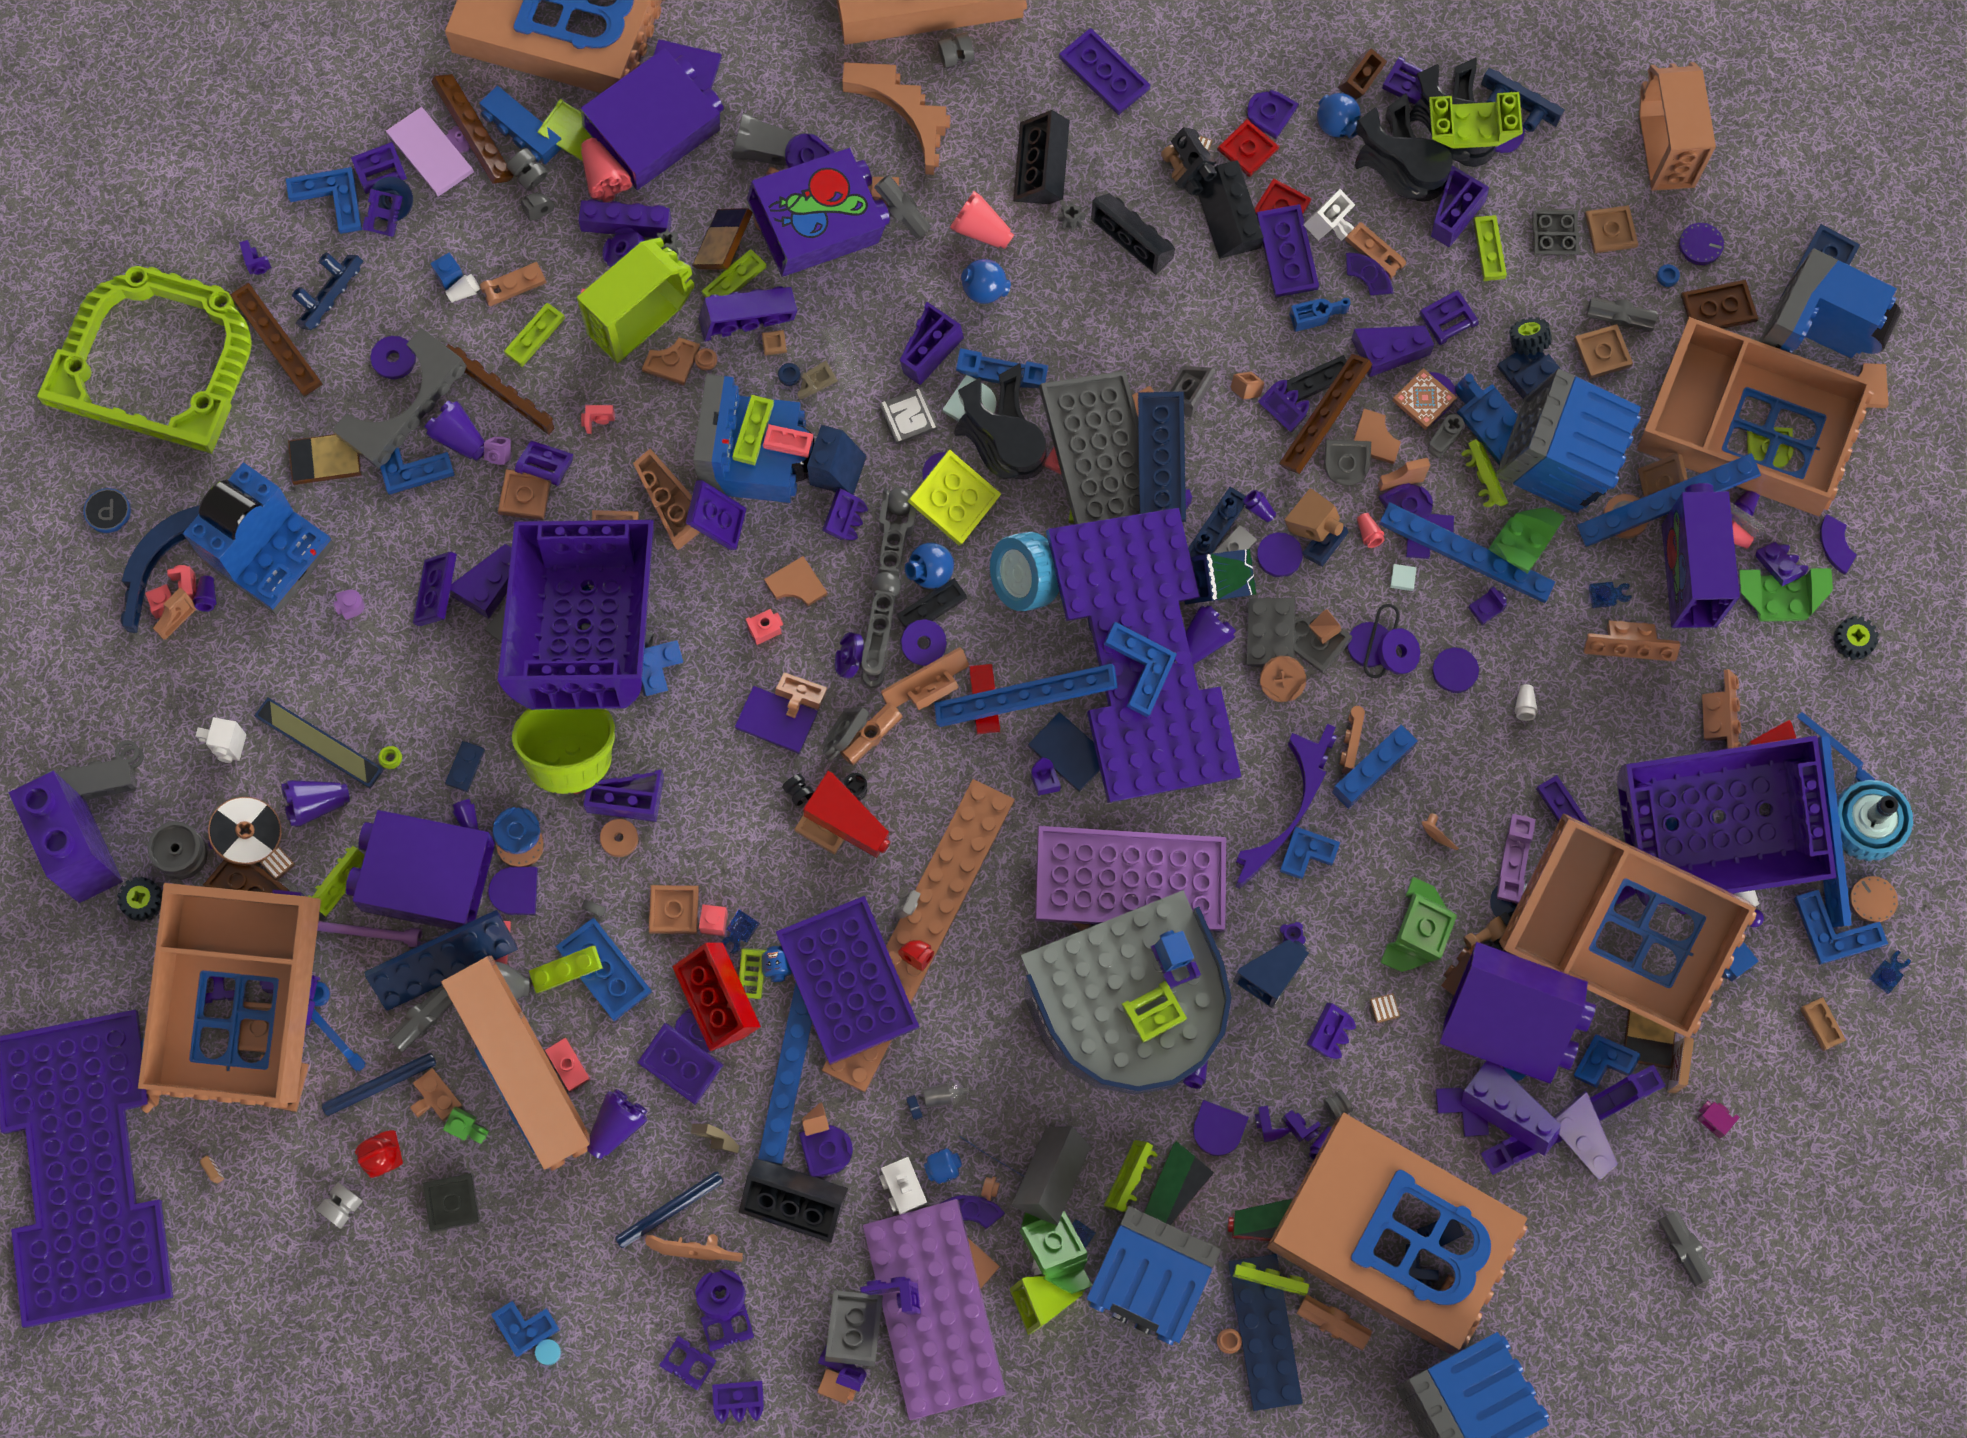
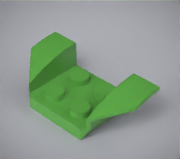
[1488,507,1565,574]
[1739,568,1833,622]
[1381,877,1457,972]
[1019,1211,1093,1294]

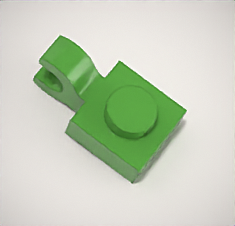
[443,1106,489,1144]

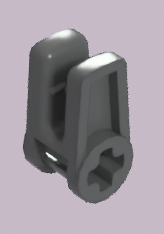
[1427,414,1464,458]

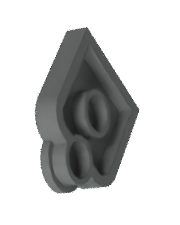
[1294,614,1352,674]
[823,707,870,761]

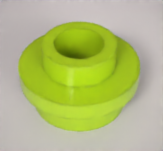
[378,746,402,769]

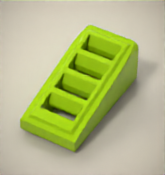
[739,948,767,999]

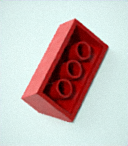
[672,943,761,1051]

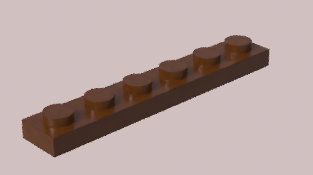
[431,74,514,184]
[230,283,323,397]
[446,344,555,435]
[1279,354,1373,474]

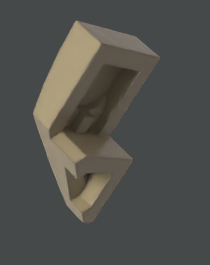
[797,360,838,400]
[691,1124,739,1154]

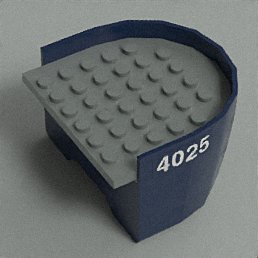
[1021,890,1232,1095]

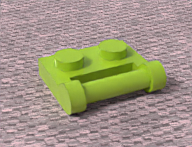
[1121,981,1187,1043]

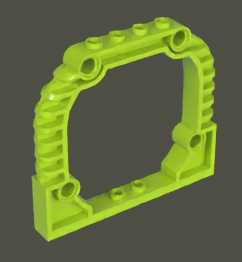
[37,266,252,454]

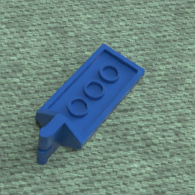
[1454,373,1518,465]

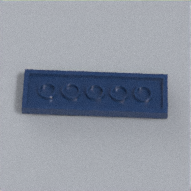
[1138,391,1186,523]
[364,910,518,1011]
[1228,1254,1303,1411]

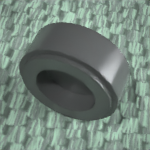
[582,900,607,917]

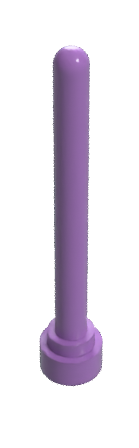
[317,921,422,948]

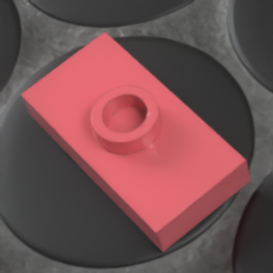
[763,424,814,458]
[545,1038,591,1092]

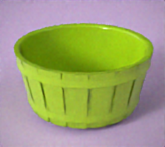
[512,708,615,794]

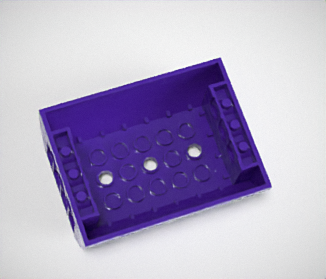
[498,520,654,710]
[1617,736,1836,906]

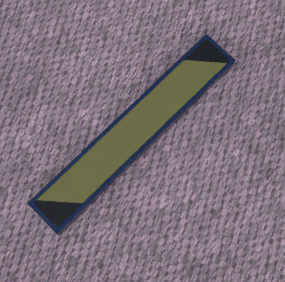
[254,697,384,789]

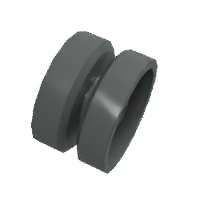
[147,821,208,880]

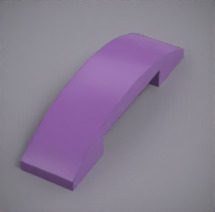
[1497,814,1536,904]

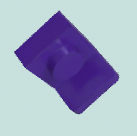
[239,240,272,275]
[1468,586,1507,625]
[1282,1110,1321,1143]

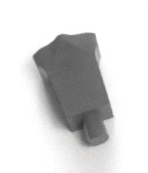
[732,112,793,166]

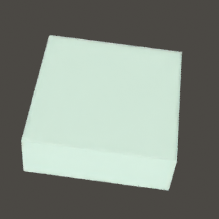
[1390,564,1417,591]

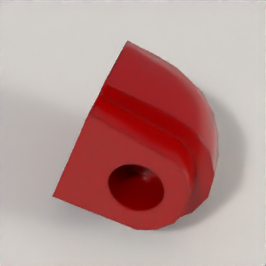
[898,940,935,972]

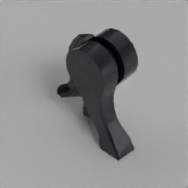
[1410,57,1496,167]
[1355,93,1453,202]
[954,363,1047,480]

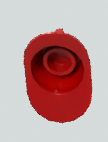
[355,1130,403,1178]

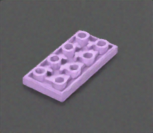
[386,107,474,197]

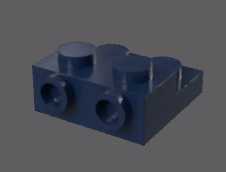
[1497,351,1562,399]

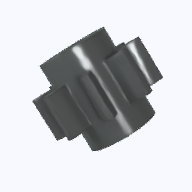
[1058,202,1086,232]
[657,229,682,255]

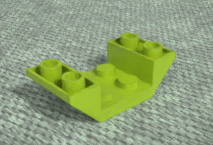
[1429,92,1523,149]

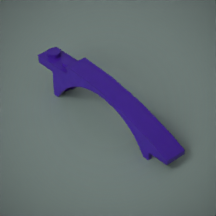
[1235,724,1337,889]
[1481,1065,1666,1175]

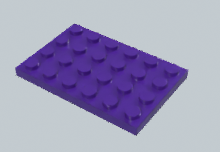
[776,896,919,1065]

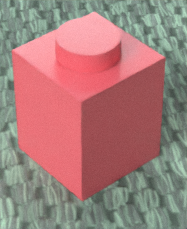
[699,904,728,936]

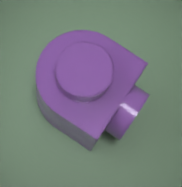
[484,437,511,465]
[333,589,365,620]

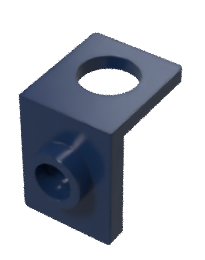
[1416,1219,1465,1252]

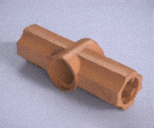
[839,702,903,766]
[1296,1295,1373,1351]

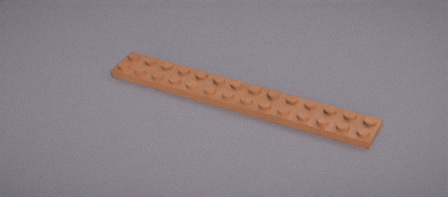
[822,779,1015,1093]

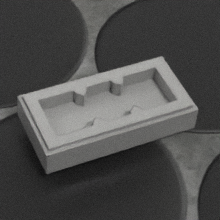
[1214,525,1257,553]
[892,890,921,920]

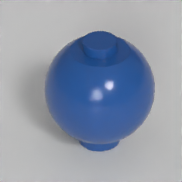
[1317,93,1361,139]
[961,259,1011,304]
[905,543,954,589]

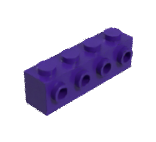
[578,199,672,238]

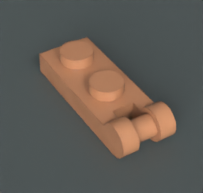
[1345,222,1406,279]
[480,262,546,306]
[1339,706,1365,774]

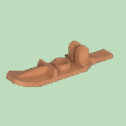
[645,1234,743,1262]

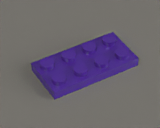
[1059,28,1151,115]
[1256,204,1319,298]

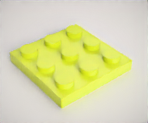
[907,450,1001,546]

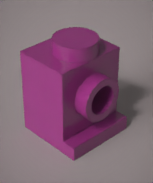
[1697,1100,1740,1139]

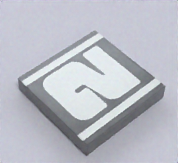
[880,388,938,445]

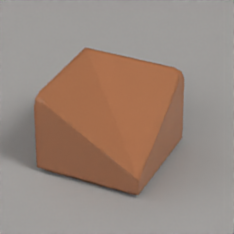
[1231,372,1264,400]
[1309,609,1341,644]
[802,1103,829,1136]

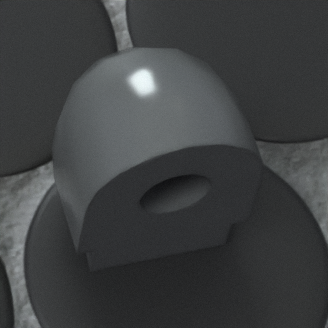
[521,193,554,222]

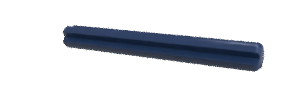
[321,1053,436,1116]
[615,1172,724,1248]

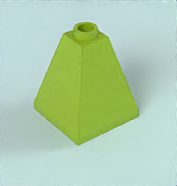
[1009,1276,1085,1335]

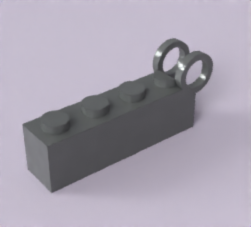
[33,740,144,800]

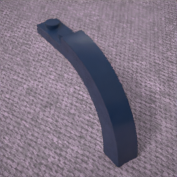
[121,503,234,633]

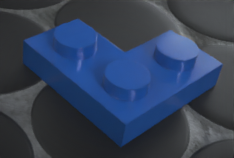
[641,640,683,697]
[1280,827,1340,879]
[1574,1034,1641,1088]
[491,1301,560,1358]

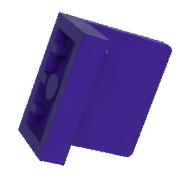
[860,1277,921,1315]

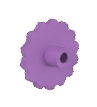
[446,126,471,153]

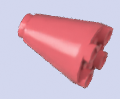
[581,138,632,202]
[950,191,1014,249]

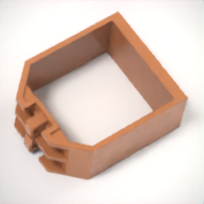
[1639,62,1716,191]

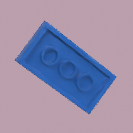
[555,917,652,1022]

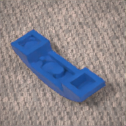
[956,348,1048,388]

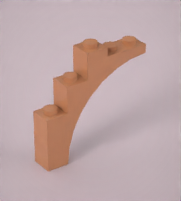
[843,62,951,175]

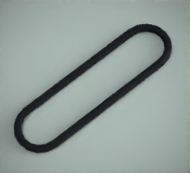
[1364,604,1400,678]

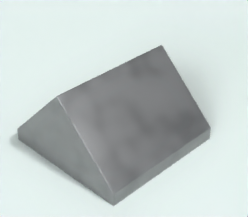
[1166,366,1215,418]

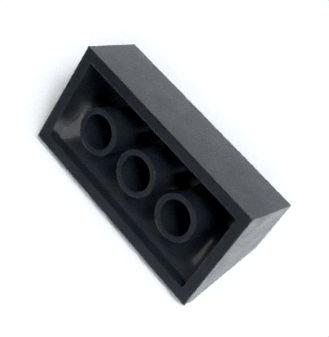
[1013,110,1070,204]
[1198,160,1264,259]
[1091,193,1175,275]
[738,1158,848,1243]

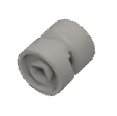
[316,1182,363,1229]

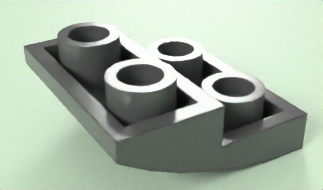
[1532,210,1579,255]

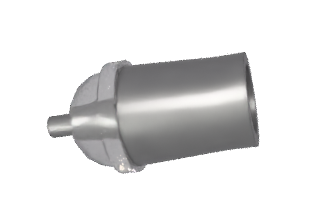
[923,1081,969,1108]

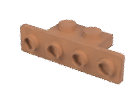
[1584,620,1680,661]
[881,647,969,710]
[1702,669,1742,749]

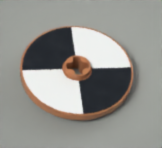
[208,797,281,865]

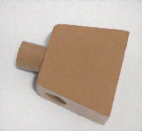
[1284,488,1343,542]

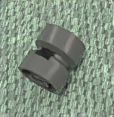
[937,32,975,68]
[506,148,548,191]

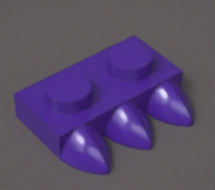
[1258,380,1309,432]
[822,488,868,540]
[1755,542,1808,586]
[1306,1003,1356,1059]
[712,1381,764,1424]

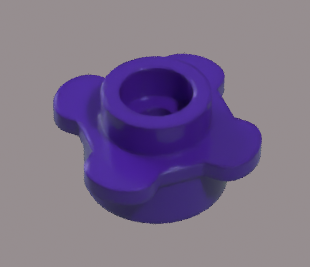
[1280,922,1306,944]

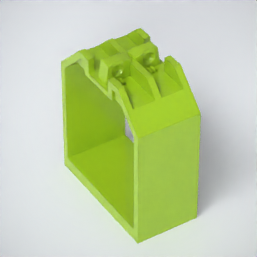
[577,238,695,364]

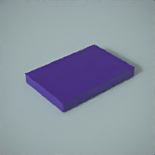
[653,39,722,92]
[686,480,747,550]
[413,551,457,626]
[735,686,818,754]
[637,1023,724,1105]

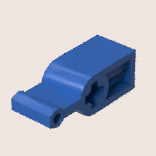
[1289,298,1351,332]

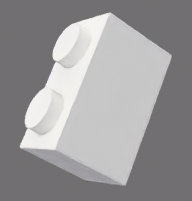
[1304,189,1355,241]
[196,717,247,763]
[879,1157,927,1215]

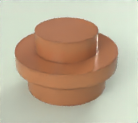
[695,348,717,370]
[981,1176,1000,1201]
[1217,1328,1242,1354]

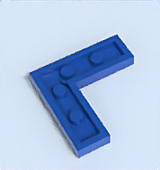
[286,167,362,234]
[380,447,455,495]
[1104,622,1177,717]
[1794,890,1888,965]

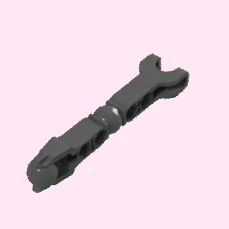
[862,487,917,688]

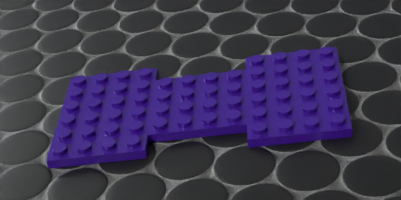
[1046,508,1242,803]
[0,1009,173,1328]

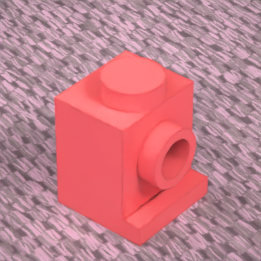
[745,609,783,645]

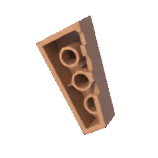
[633,449,700,550]

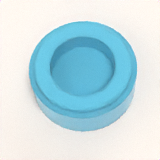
[535,1339,561,1365]

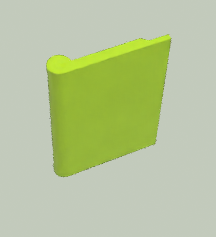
[537,99,592,161]

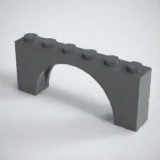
[332,328,467,469]

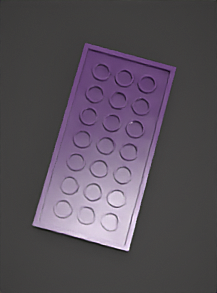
[1035,826,1226,932]
[863,1199,1007,1421]

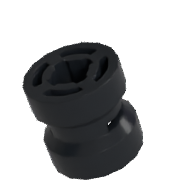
[782,773,814,806]
[844,773,867,800]

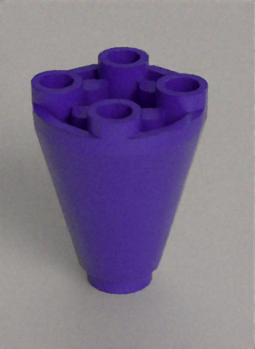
[424,401,485,462]
[1186,605,1236,665]
[281,780,350,827]
[587,1089,648,1159]

